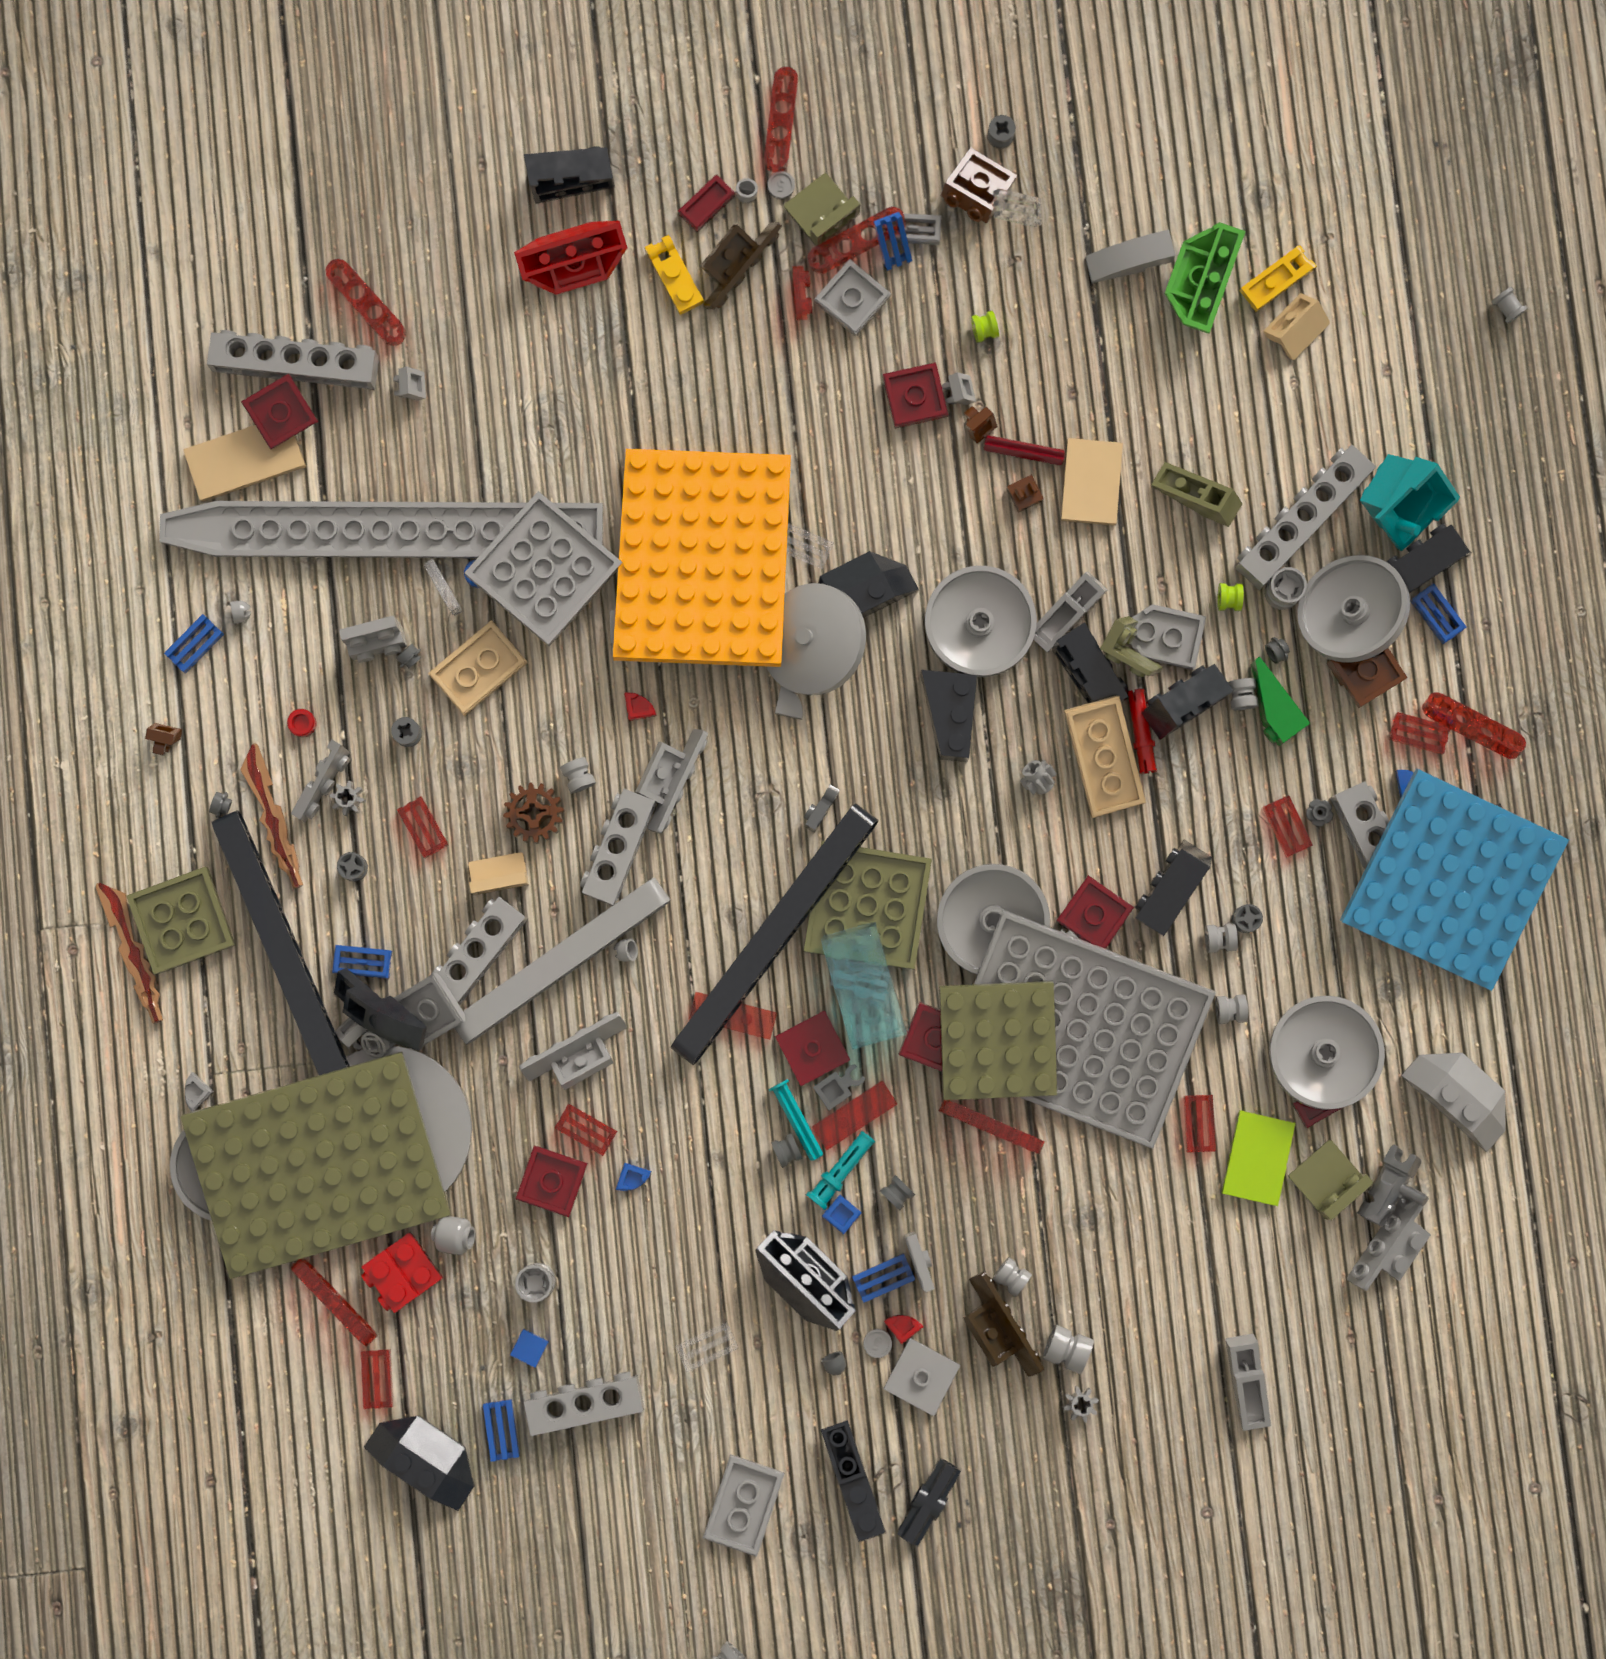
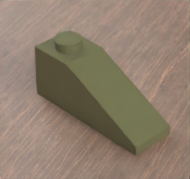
[1151,462,1243,527]

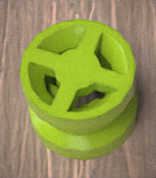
[971,311,999,343]
[1217,583,1244,611]

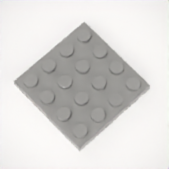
[464,491,622,646]

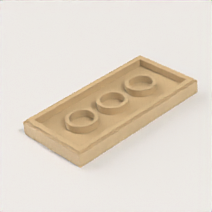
[183,425,306,502]
[1064,695,1146,818]

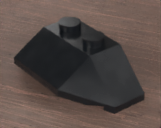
[818,551,919,618]
[755,1230,856,1331]
[364,1415,475,1511]

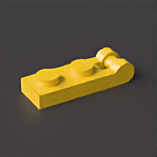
[644,235,704,315]
[1240,245,1317,312]

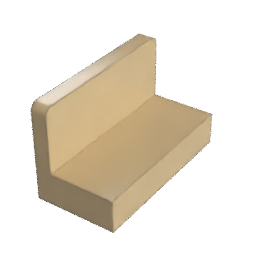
[1263,293,1330,360]
[468,852,529,895]

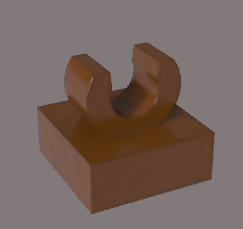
[964,406,998,444]
[1006,474,1044,513]
[145,723,182,756]

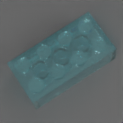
[821,921,907,1049]

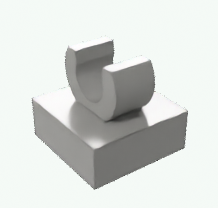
[393,367,426,401]
[942,372,976,405]
[335,1018,368,1050]

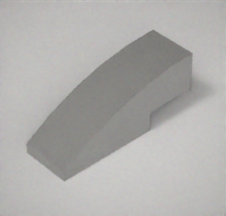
[1085,229,1175,283]
[1033,571,1108,652]
[1225,1334,1271,1431]

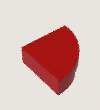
[624,692,657,721]
[884,1315,924,1344]

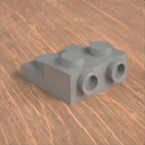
[339,615,407,663]

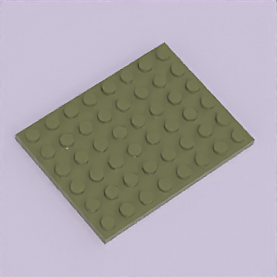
[180,1051,451,1279]

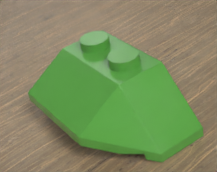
[1164,222,1246,334]

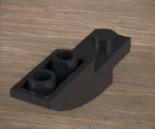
[334,968,427,1051]
[821,1420,886,1543]

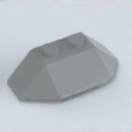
[1401,1053,1505,1152]

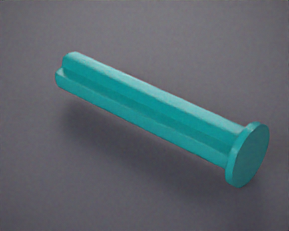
[768,1079,823,1161]

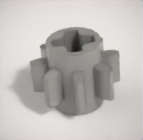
[1020,760,1057,795]
[330,781,366,816]
[1063,1386,1099,1422]

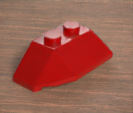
[514,221,628,295]

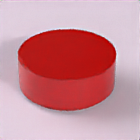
[287,709,317,737]

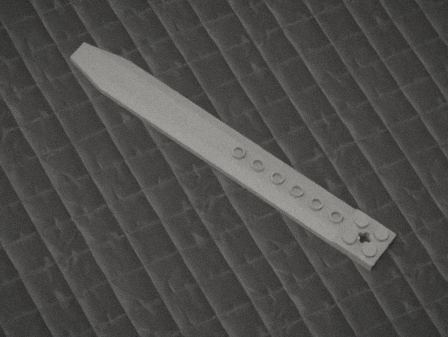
[159,501,603,558]

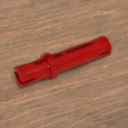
[1127,689,1157,774]

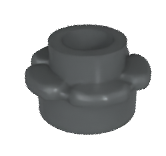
[1265,637,1290,664]
[396,644,421,668]
[209,792,232,818]
[1306,799,1333,827]

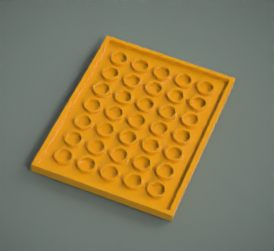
[613,449,791,667]

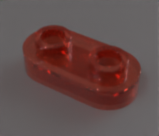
[792,265,812,321]

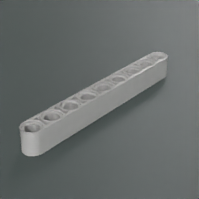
[454,878,671,1045]

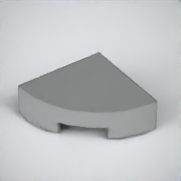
[775,686,803,720]
[185,1072,214,1112]

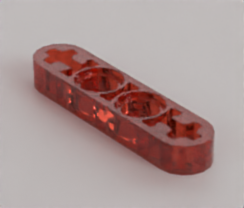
[764,66,798,173]
[807,207,906,274]
[326,259,406,346]
[1422,692,1526,759]
[938,1099,1045,1155]
[291,1258,378,1346]

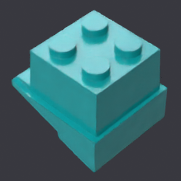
[1360,454,1460,551]

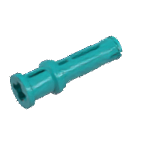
[805,1131,875,1210]

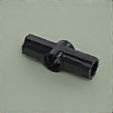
[897,1458,961,1547]

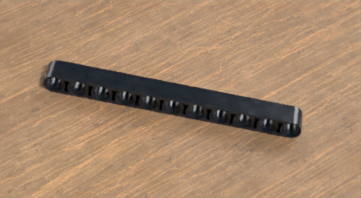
[671,803,878,1065]
[212,810,350,1075]

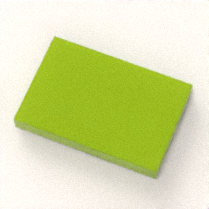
[1221,1110,1296,1206]

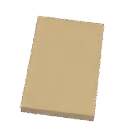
[1061,438,1123,526]
[428,620,528,716]

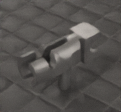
[1357,1145,1428,1227]

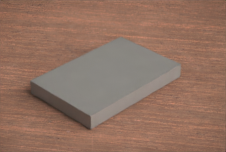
[703,1454,785,1557]

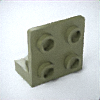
[784,173,860,248]
[1100,616,1163,678]
[1288,1140,1374,1220]

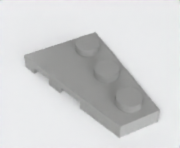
[291,739,350,822]

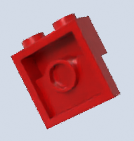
[361,1232,444,1313]

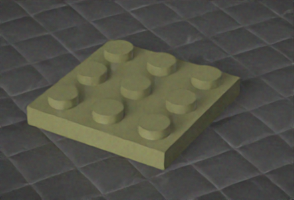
[126,866,236,975]

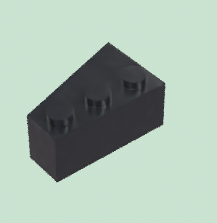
[523,146,615,204]
[1386,523,1472,594]
[1052,622,1128,703]
[1141,664,1233,740]
[920,670,977,762]
[1134,839,1212,936]

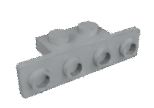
[635,729,708,834]
[519,1012,627,1090]
[1347,1186,1431,1291]

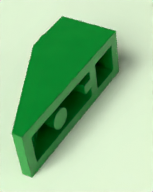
[1251,656,1310,746]

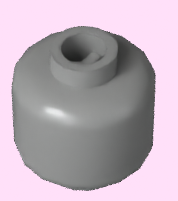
[431,1216,476,1255]

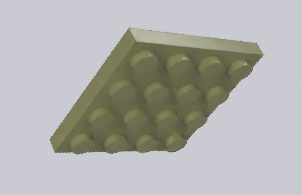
[803,841,932,970]
[939,981,1057,1100]

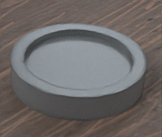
[768,171,795,199]
[863,1329,892,1358]

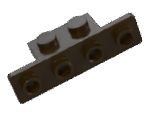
[700,222,782,309]
[963,1272,1045,1377]

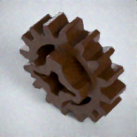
[503,782,565,844]

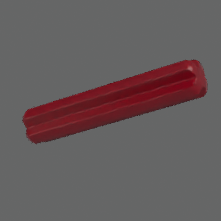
[984,435,1065,466]

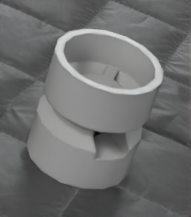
[1264,567,1307,610]
[515,1263,556,1303]
[1043,1325,1094,1374]

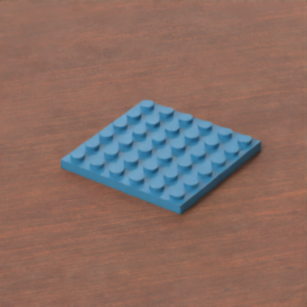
[1340,768,1569,991]

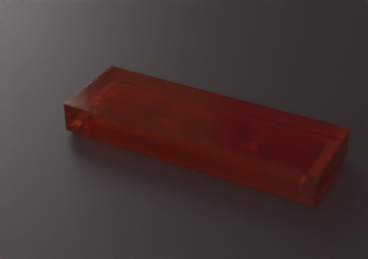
[689,992,777,1040]
[812,1080,898,1150]

